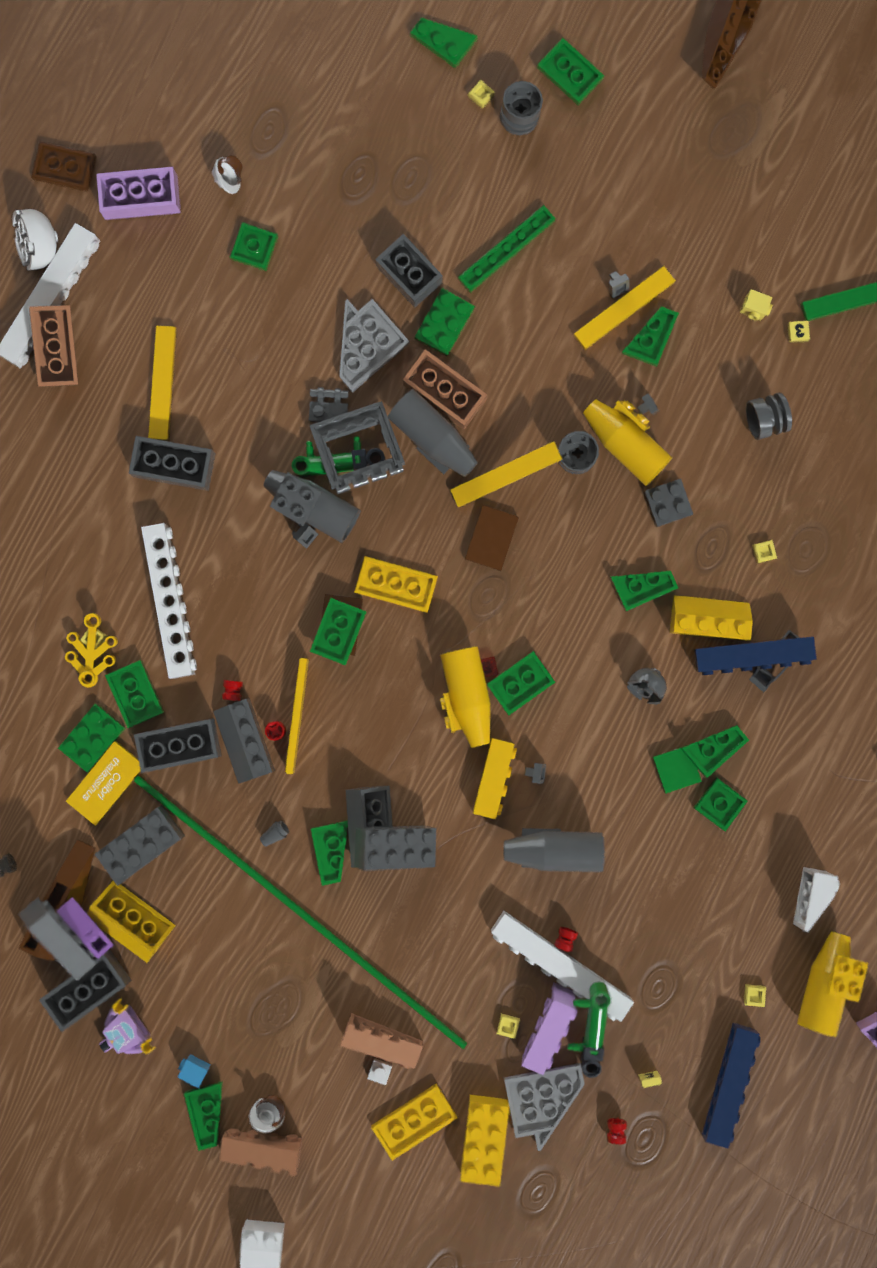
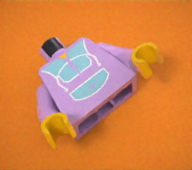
[99,998,156,1054]

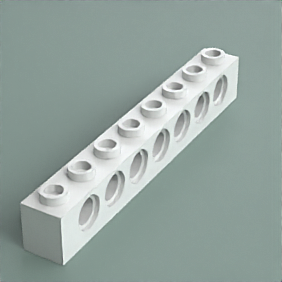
[141,523,197,679]

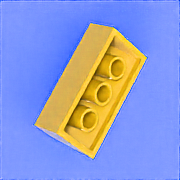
[670,595,753,641]
[87,881,176,963]

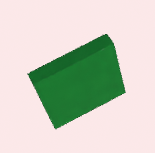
[230,222,278,271]
[652,745,702,794]
[693,778,748,832]

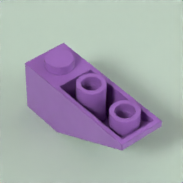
[57,898,113,959]

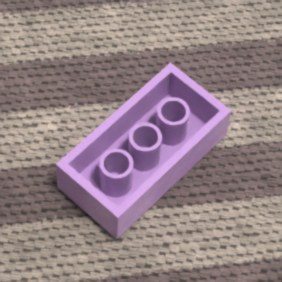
[96,167,181,220]

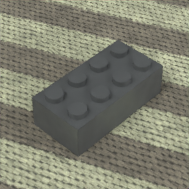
[128,436,216,491]
[134,719,222,773]
[95,805,185,886]
[354,825,436,871]
[19,898,96,981]
[39,949,131,1032]

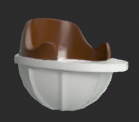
[212,155,243,194]
[249,1095,285,1133]

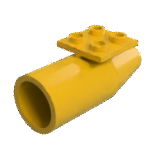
[583,399,673,486]
[440,646,491,747]
[797,931,868,1037]

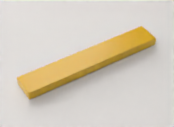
[573,266,675,350]
[148,326,176,441]
[451,442,563,507]
[285,658,309,774]

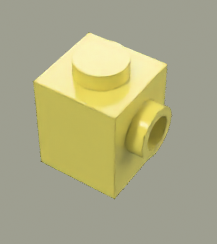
[740,289,773,320]

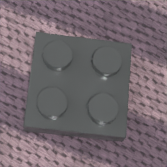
[644,479,693,527]

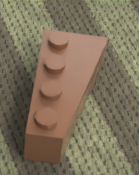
[340,1013,423,1069]
[220,1129,302,1176]

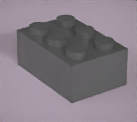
[375,234,443,308]

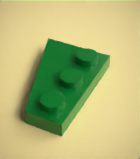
[410,18,478,68]
[622,306,679,367]
[610,571,679,612]
[681,725,749,778]
[310,820,348,886]
[184,1081,223,1151]

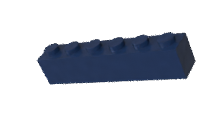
[694,637,817,676]
[702,1023,761,1149]

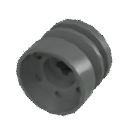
[500,81,543,135]
[746,392,792,440]
[558,431,599,474]

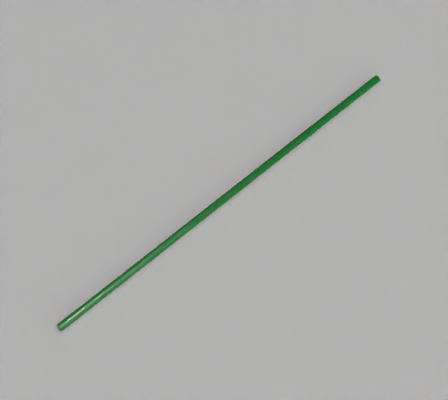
[134,775,467,1049]

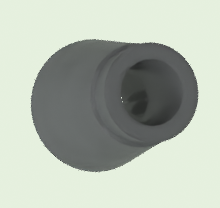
[260,820,289,847]

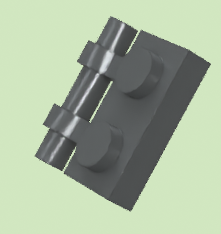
[309,387,349,423]

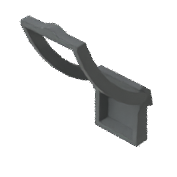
[749,630,799,692]

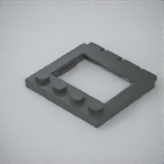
[309,401,405,494]

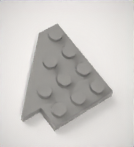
[339,299,410,392]
[504,1063,585,1151]

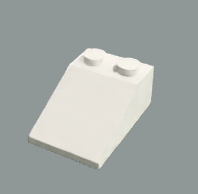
[793,867,839,932]
[240,1220,285,1268]

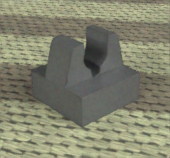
[609,271,629,298]
[637,393,660,415]
[292,523,318,549]
[524,763,546,784]

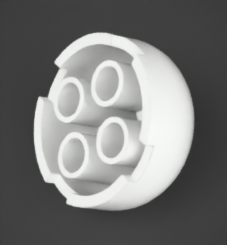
[12,209,58,270]

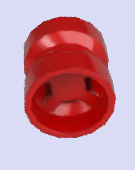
[222,680,243,701]
[265,721,286,741]
[554,926,578,952]
[607,1118,627,1145]

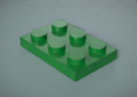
[537,38,604,105]
[414,288,475,357]
[309,598,367,666]
[486,651,556,716]
[105,660,165,728]
[58,704,126,773]

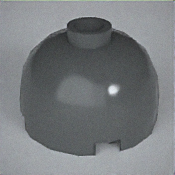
[627,668,667,705]

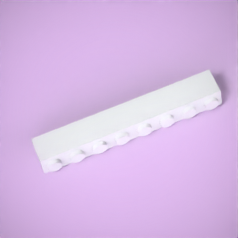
[0,223,100,369]
[491,911,634,1022]

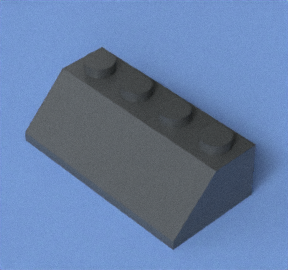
[213,698,275,784]
[346,786,392,868]

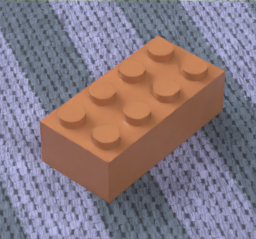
[29,305,78,387]
[403,349,487,430]

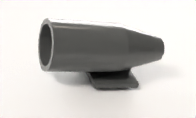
[388,389,478,477]
[263,470,361,543]
[503,828,604,872]

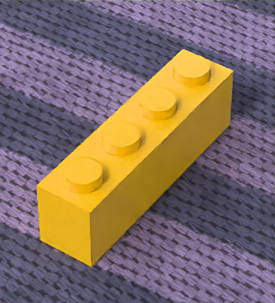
[473,738,517,819]

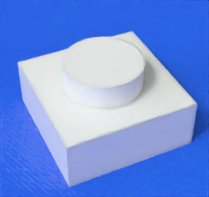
[368,1058,392,1085]

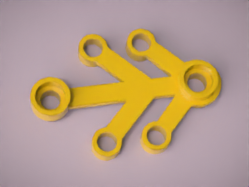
[65,613,118,688]

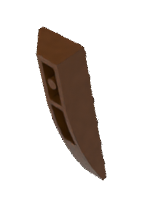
[702,0,762,89]
[18,839,96,962]

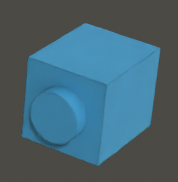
[178,1054,211,1088]

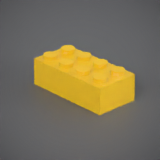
[460,1095,509,1186]

